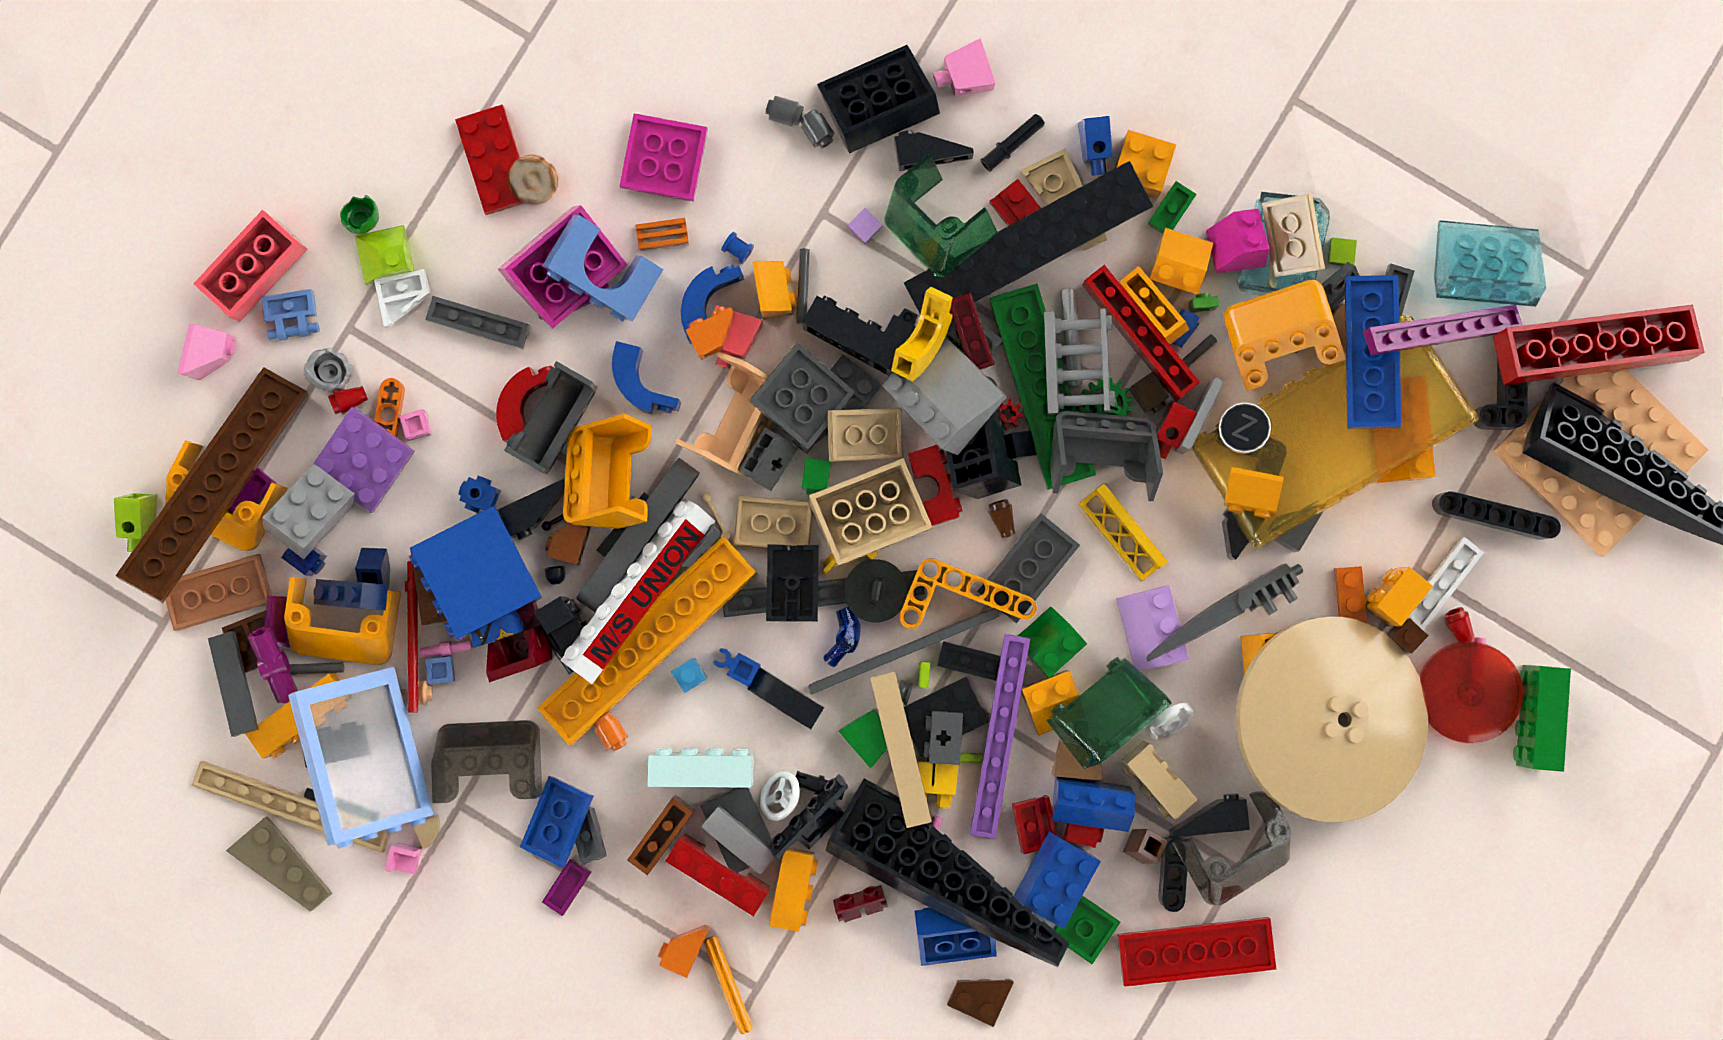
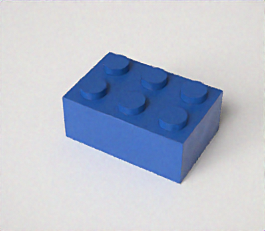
[1013,831,1101,929]

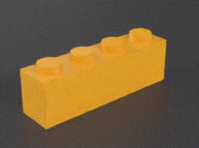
[245,673,353,759]

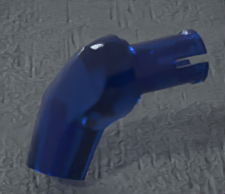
[823,607,861,667]

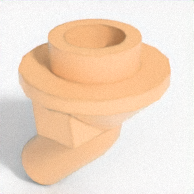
[400,680,432,706]

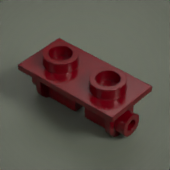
[833,885,888,923]

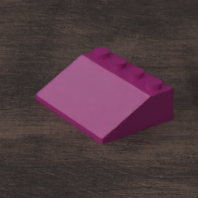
[498,205,627,329]

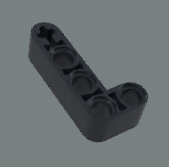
[1472,358,1528,430]

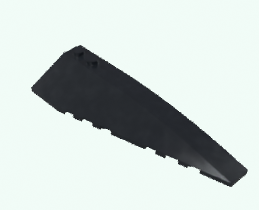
[1523,382,1723,545]
[825,778,1070,967]

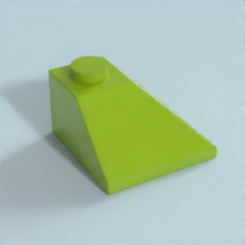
[355,225,414,285]

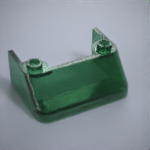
[884,154,998,277]

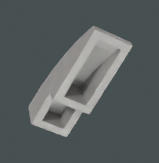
[701,805,775,874]

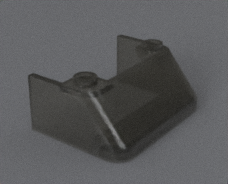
[1172,791,1291,906]

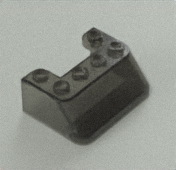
[431,720,542,804]

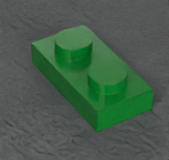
[1147,181,1197,234]

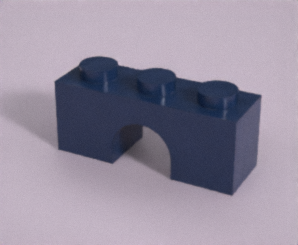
[313,579,388,610]

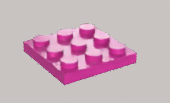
[619,113,708,202]

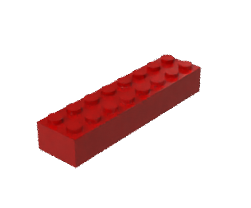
[1493,304,1705,385]

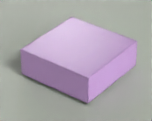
[847,208,883,244]

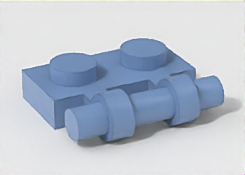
[261,289,320,341]

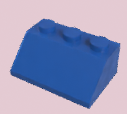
[1052,777,1135,832]
[914,908,997,966]

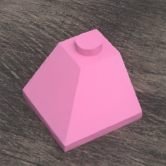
[178,323,236,380]

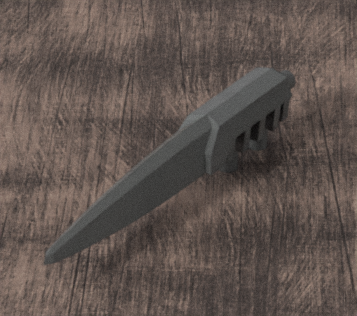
[1146,563,1303,662]

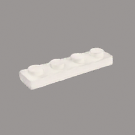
[1408,537,1484,631]

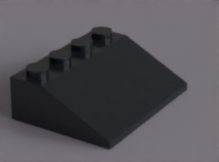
[817,45,940,154]

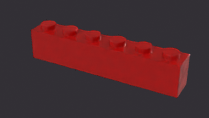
[1082,264,1200,402]

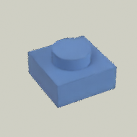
[425,656,455,685]

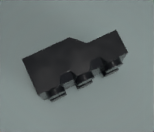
[766,544,819,622]

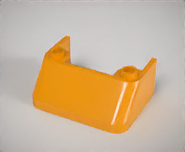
[165,440,288,551]
[284,577,401,665]

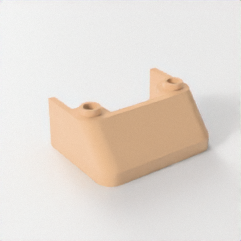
[674,351,775,476]

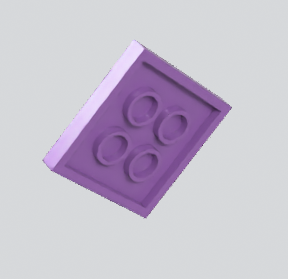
[313,407,415,513]

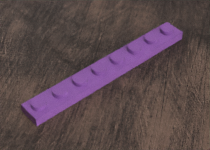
[970,634,1030,839]

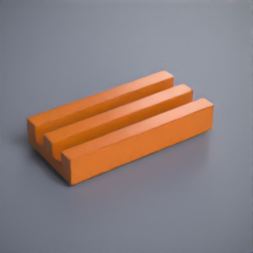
[635,218,689,251]

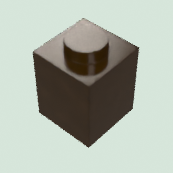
[1128,372,1169,413]

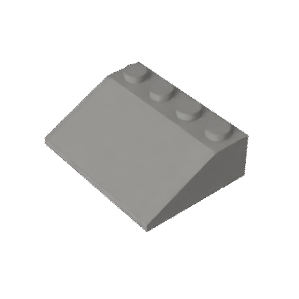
[882,336,1006,455]

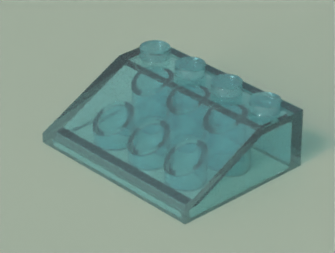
[1434,220,1546,307]

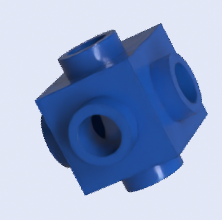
[458,475,501,513]

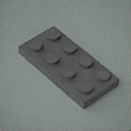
[977,513,1080,623]

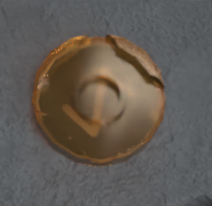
[508,154,558,205]

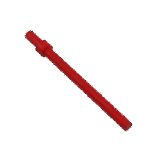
[405,561,418,713]

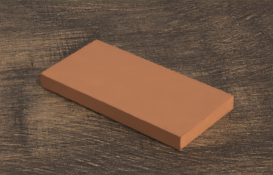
[165,554,272,631]

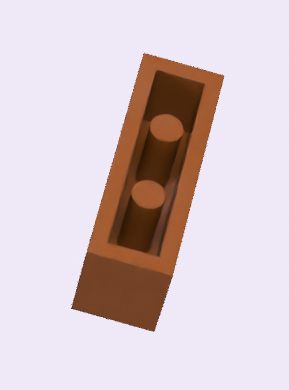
[627,795,695,876]

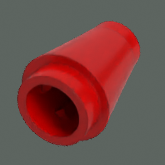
[328,386,368,415]
[1444,607,1476,647]

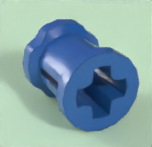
[721,232,754,264]

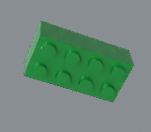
[1513,665,1571,772]

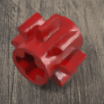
[999,398,1024,430]

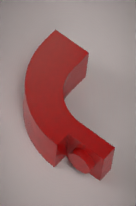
[496,366,556,443]

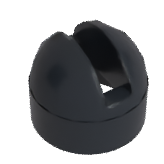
[545,566,566,584]

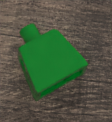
[839,709,887,768]

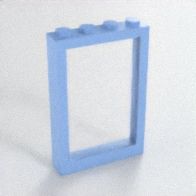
[288,667,434,848]

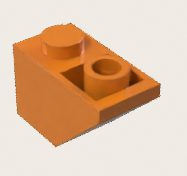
[686,306,735,360]

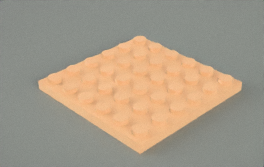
[1493,369,1709,557]

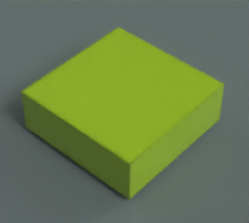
[1328,237,1357,265]
[918,661,930,688]

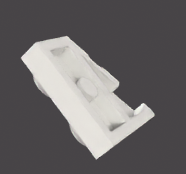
[374,269,430,328]

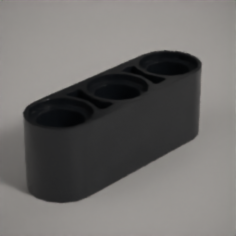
[1158,836,1189,912]

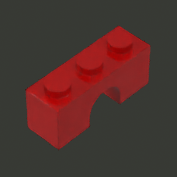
[908,445,963,526]

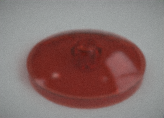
[1419,641,1523,743]

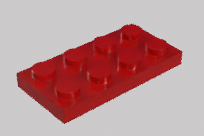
[455,104,526,215]

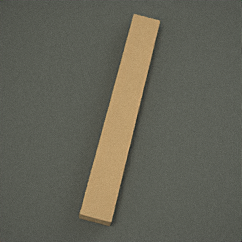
[192,761,391,853]

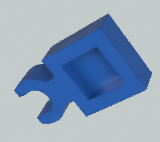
[713,648,761,687]

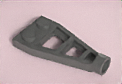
[792,354,882,454]

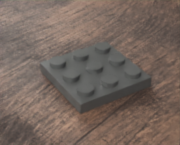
[749,343,855,450]

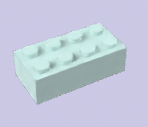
[648,748,754,788]

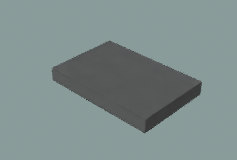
[700,788,772,873]

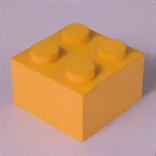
[1115,130,1176,198]
[1365,567,1433,626]

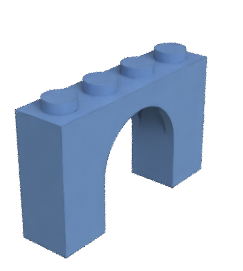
[542,214,664,322]

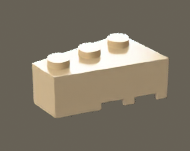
[1120,741,1198,820]

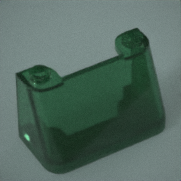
[1046,657,1172,769]

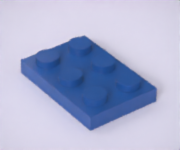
[520,776,594,867]

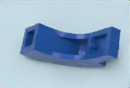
[681,265,744,344]
[612,341,681,415]

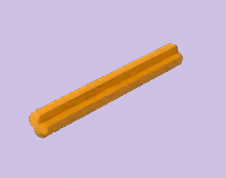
[704,936,753,1034]

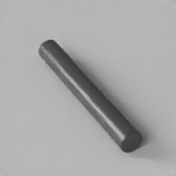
[796,248,810,324]
[1158,334,1217,388]
[290,662,344,674]

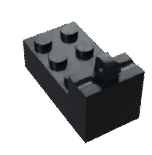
[802,295,918,376]
[947,407,1022,499]

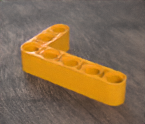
[900,558,1037,629]

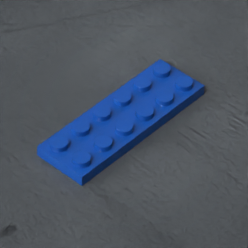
[1345,275,1401,429]

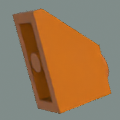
[657,925,710,978]

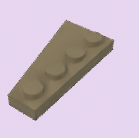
[226,816,333,912]

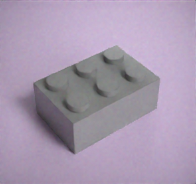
[262,464,354,559]

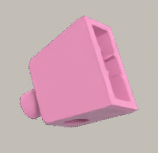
[933,38,995,96]

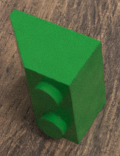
[1018,606,1087,678]

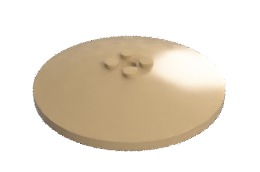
[1236,617,1428,823]

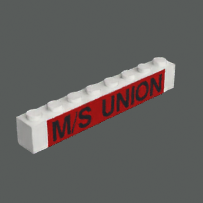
[560,498,715,684]

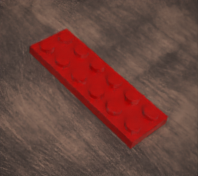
[1117,917,1277,987]

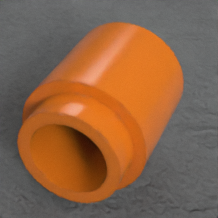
[594,712,628,752]

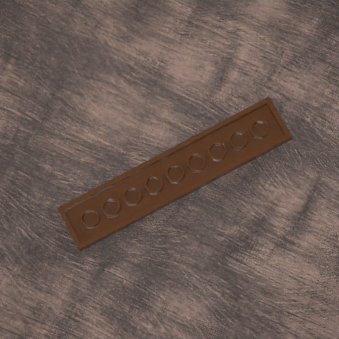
[115,367,308,603]

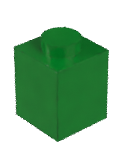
[801,457,832,495]

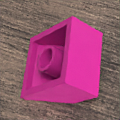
[1206,208,1270,273]

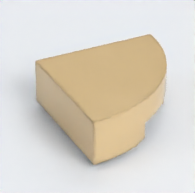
[413,815,440,849]

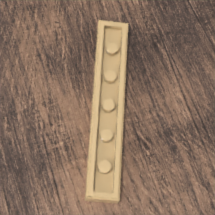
[870,671,932,828]

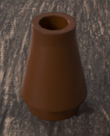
[988,499,1016,538]

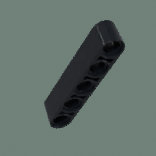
[1432,491,1561,540]

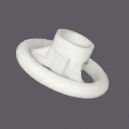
[760,771,800,821]

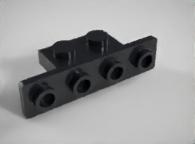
[769,774,848,859]

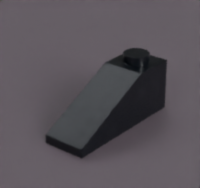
[894,130,974,172]
[497,478,565,540]
[1169,793,1250,838]

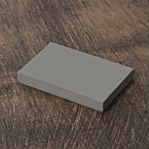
[1174,377,1224,454]

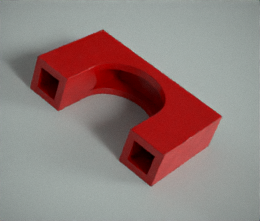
[665,833,770,917]

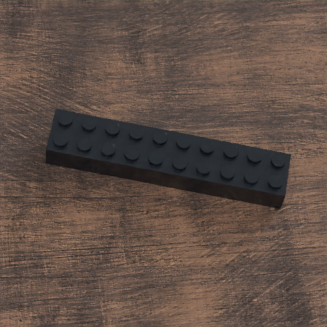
[904,161,1153,314]

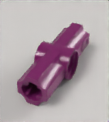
[248,627,298,704]

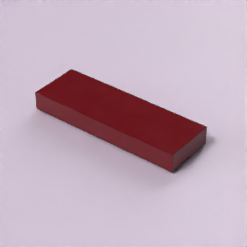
[950,292,995,370]

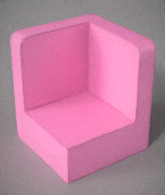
[385,843,422,874]

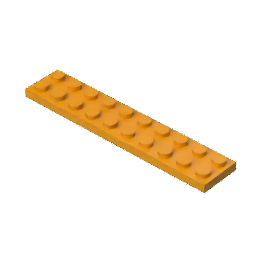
[537,536,758,746]

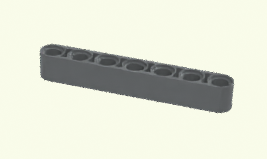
[576,458,700,613]

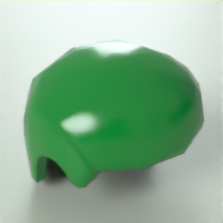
[340,195,379,234]

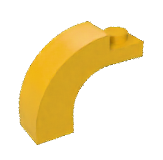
[891,287,953,382]

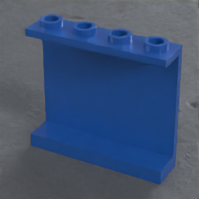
[409,506,542,641]

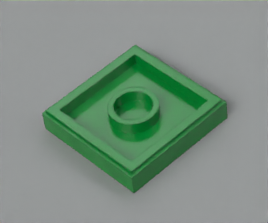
[1053,895,1120,964]

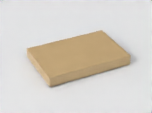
[1262,193,1325,277]
[828,408,903,462]
[734,495,813,549]

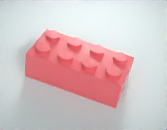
[193,210,307,322]

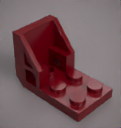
[486,602,552,683]

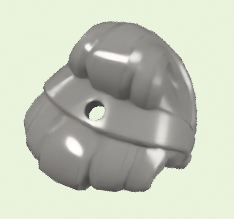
[304,348,351,392]

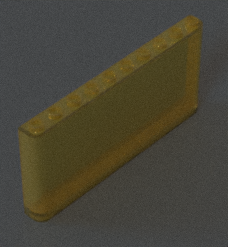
[1192,315,1480,551]

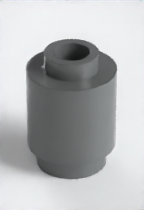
[765,96,804,127]
[800,109,835,149]

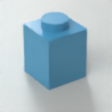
[671,657,708,693]

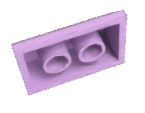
[1116,585,1189,672]

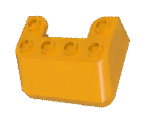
[1223,280,1346,391]
[563,413,652,529]

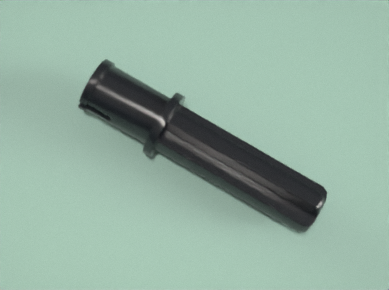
[980,114,1045,172]

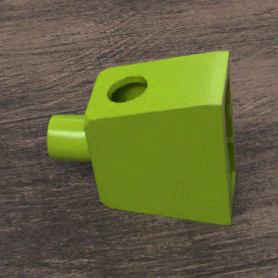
[114,493,157,552]

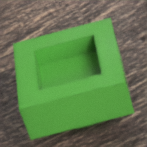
[1189,293,1219,312]

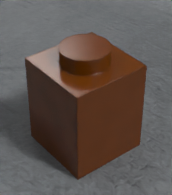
[1387,618,1429,654]
[1123,829,1168,864]

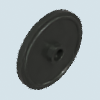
[844,559,907,623]

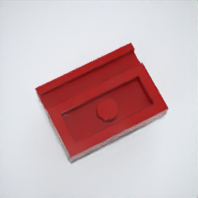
[989,179,1041,226]
[1012,795,1057,855]

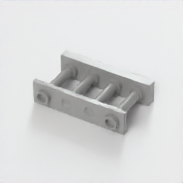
[1044,308,1115,416]

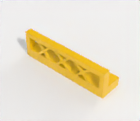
[1078,483,1168,582]

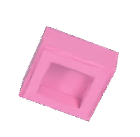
[399,409,432,441]

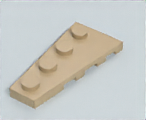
[1020,148,1107,250]

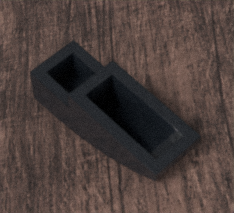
[747,667,824,730]

